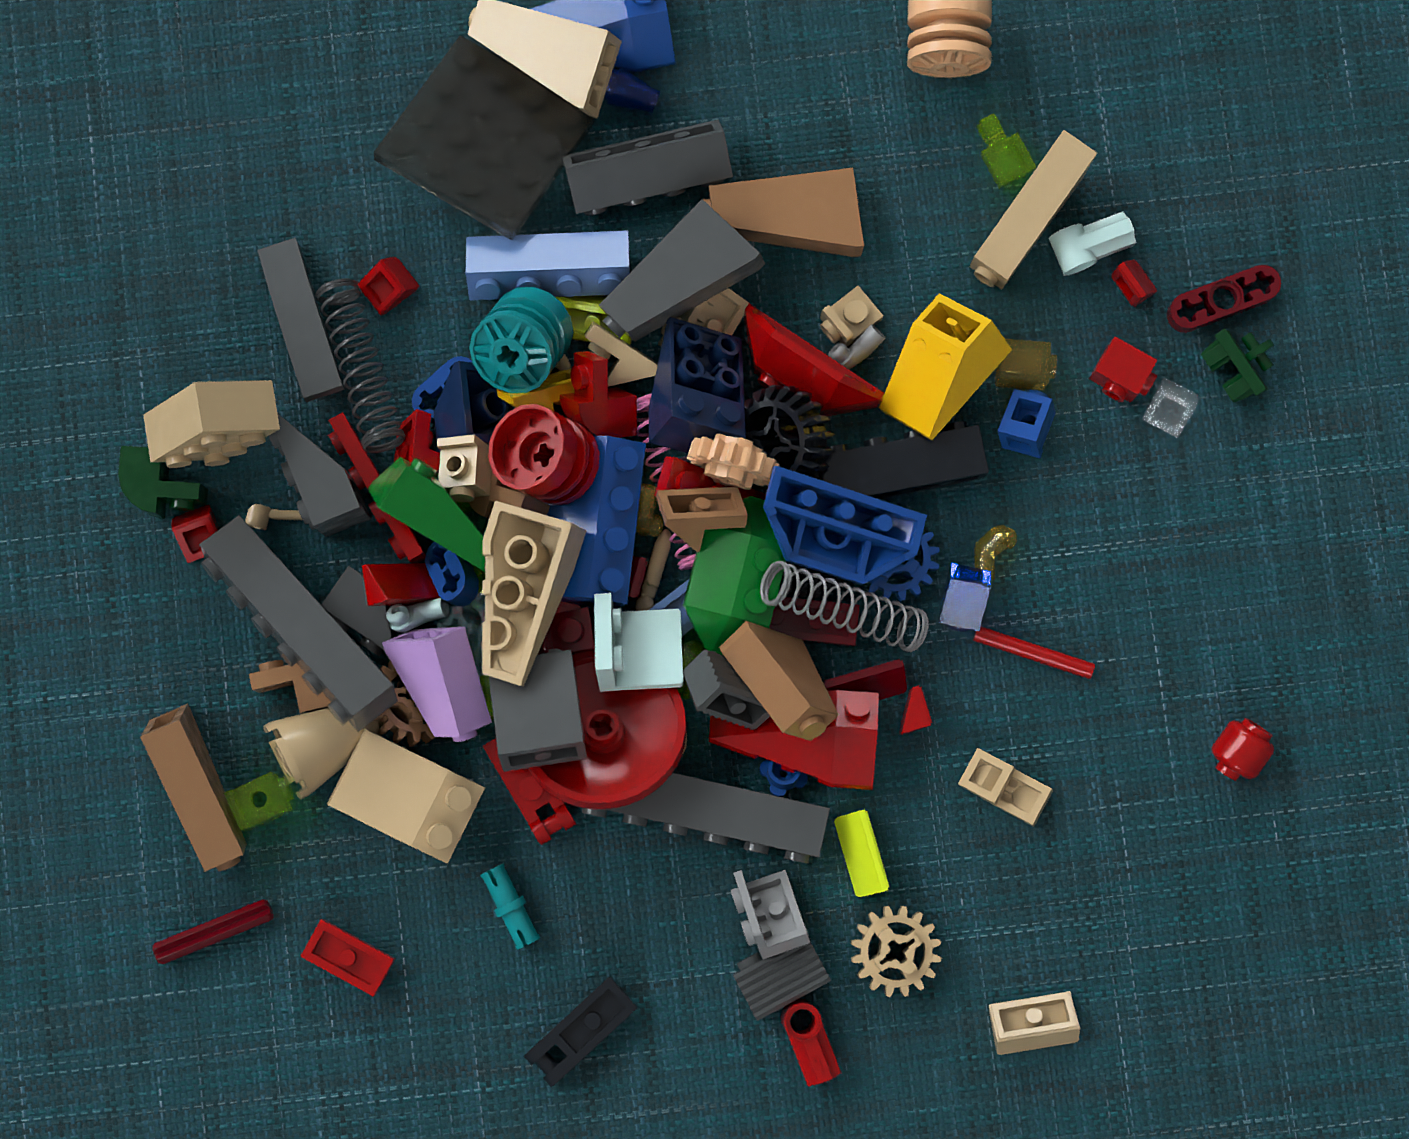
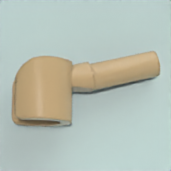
[245,504,302,530]

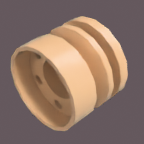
[907,0,992,78]

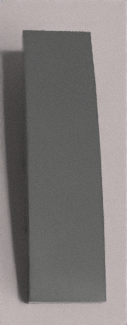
[257,237,344,402]

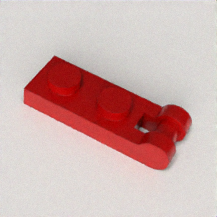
[483,738,577,845]

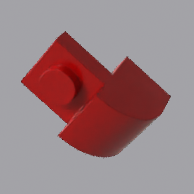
[560,351,637,438]

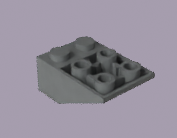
[269,413,371,537]

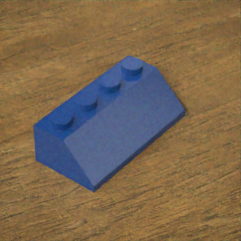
[545,436,646,609]

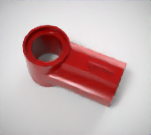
[781,998,841,1087]

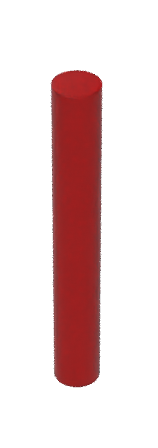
[973,625,1095,679]

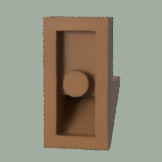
[656,487,748,552]

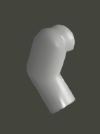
[829,324,886,370]

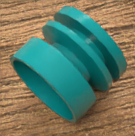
[469,287,574,393]

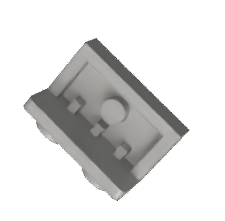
[731,870,810,959]

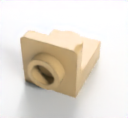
[820,286,883,347]

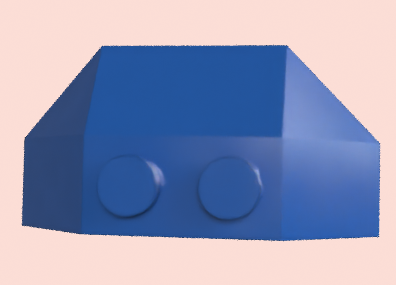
[763,466,927,585]

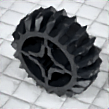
[744,385,835,494]

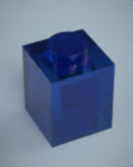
[939,563,991,632]

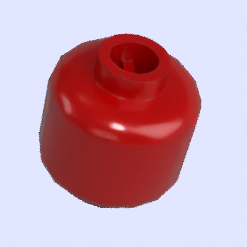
[1211,717,1274,781]

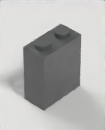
[489,649,587,772]

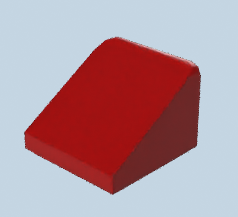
[358,257,419,316]
[1111,259,1157,307]
[171,504,219,563]
[899,685,932,736]

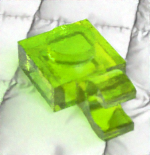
[976,113,1036,189]

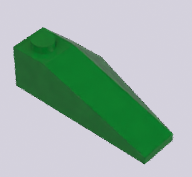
[368,456,485,572]

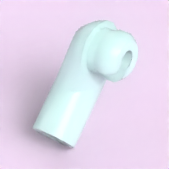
[386,597,450,633]

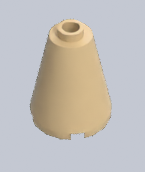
[263,707,383,799]

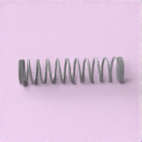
[760,561,929,652]

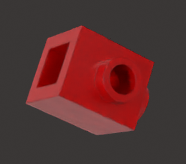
[1089,336,1157,403]

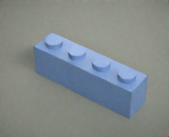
[465,230,630,300]

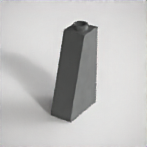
[599,199,765,342]

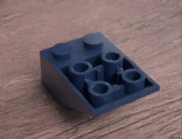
[649,317,746,453]

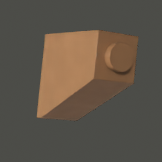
[719,621,839,741]

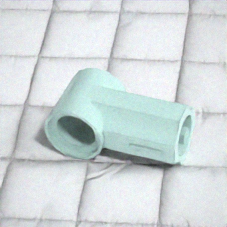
[1049,212,1136,276]

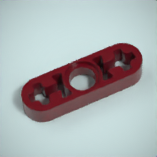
[1167,265,1281,333]

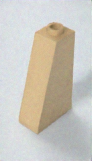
[468,0,622,118]
[970,130,1097,289]

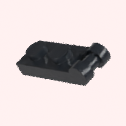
[523,976,638,1088]

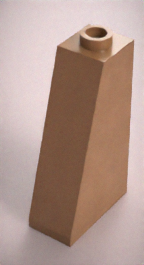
[703,168,864,257]
[140,703,247,872]

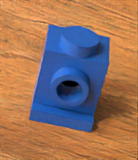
[997,389,1056,458]

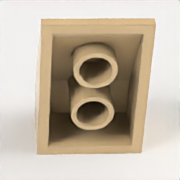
[327,729,485,864]

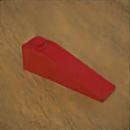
[709,690,879,790]

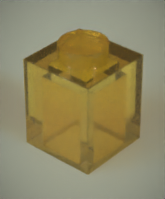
[995,339,1057,390]

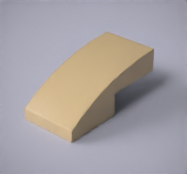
[958,748,1053,827]

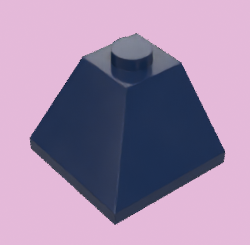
[434,361,515,453]

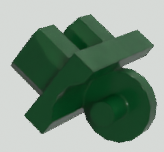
[1201,329,1275,403]

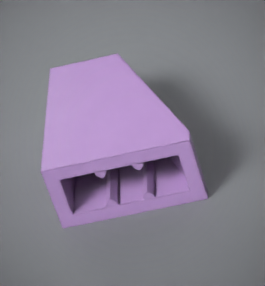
[382,627,491,742]

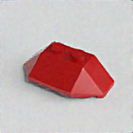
[744,303,884,417]

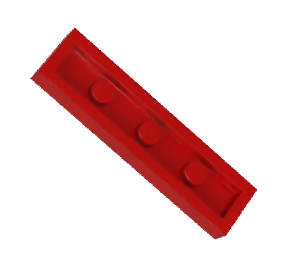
[328,412,426,563]

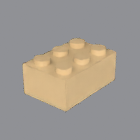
[143,380,280,468]

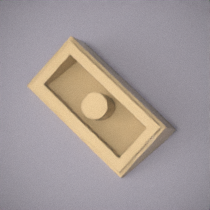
[988,991,1080,1055]

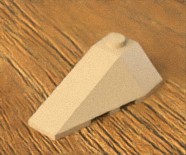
[482,501,587,686]

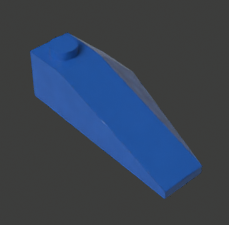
[531,0,676,72]

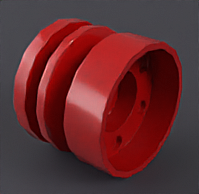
[488,404,600,505]

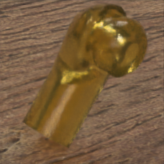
[636,484,663,537]
[974,525,1017,581]

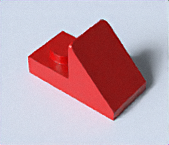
[394,409,440,478]

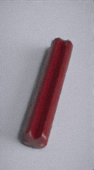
[152,899,274,964]

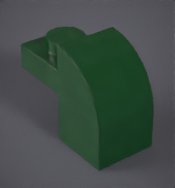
[118,446,208,519]

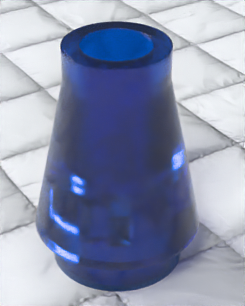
[604,66,660,113]

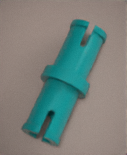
[480,863,541,950]

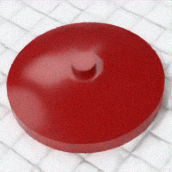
[528,650,687,809]

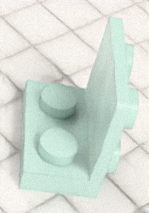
[594,593,683,691]

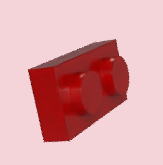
[300,919,396,996]

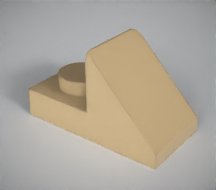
[584,321,658,387]

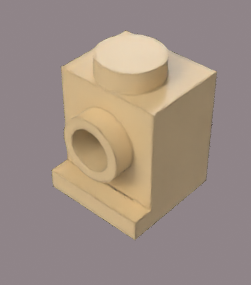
[437,435,492,502]

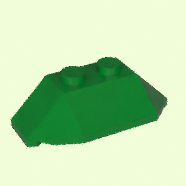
[683,496,786,656]

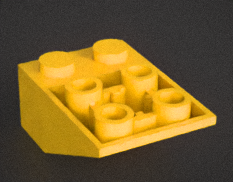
[879,293,1012,440]

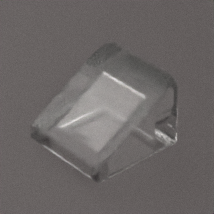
[1142,378,1199,437]

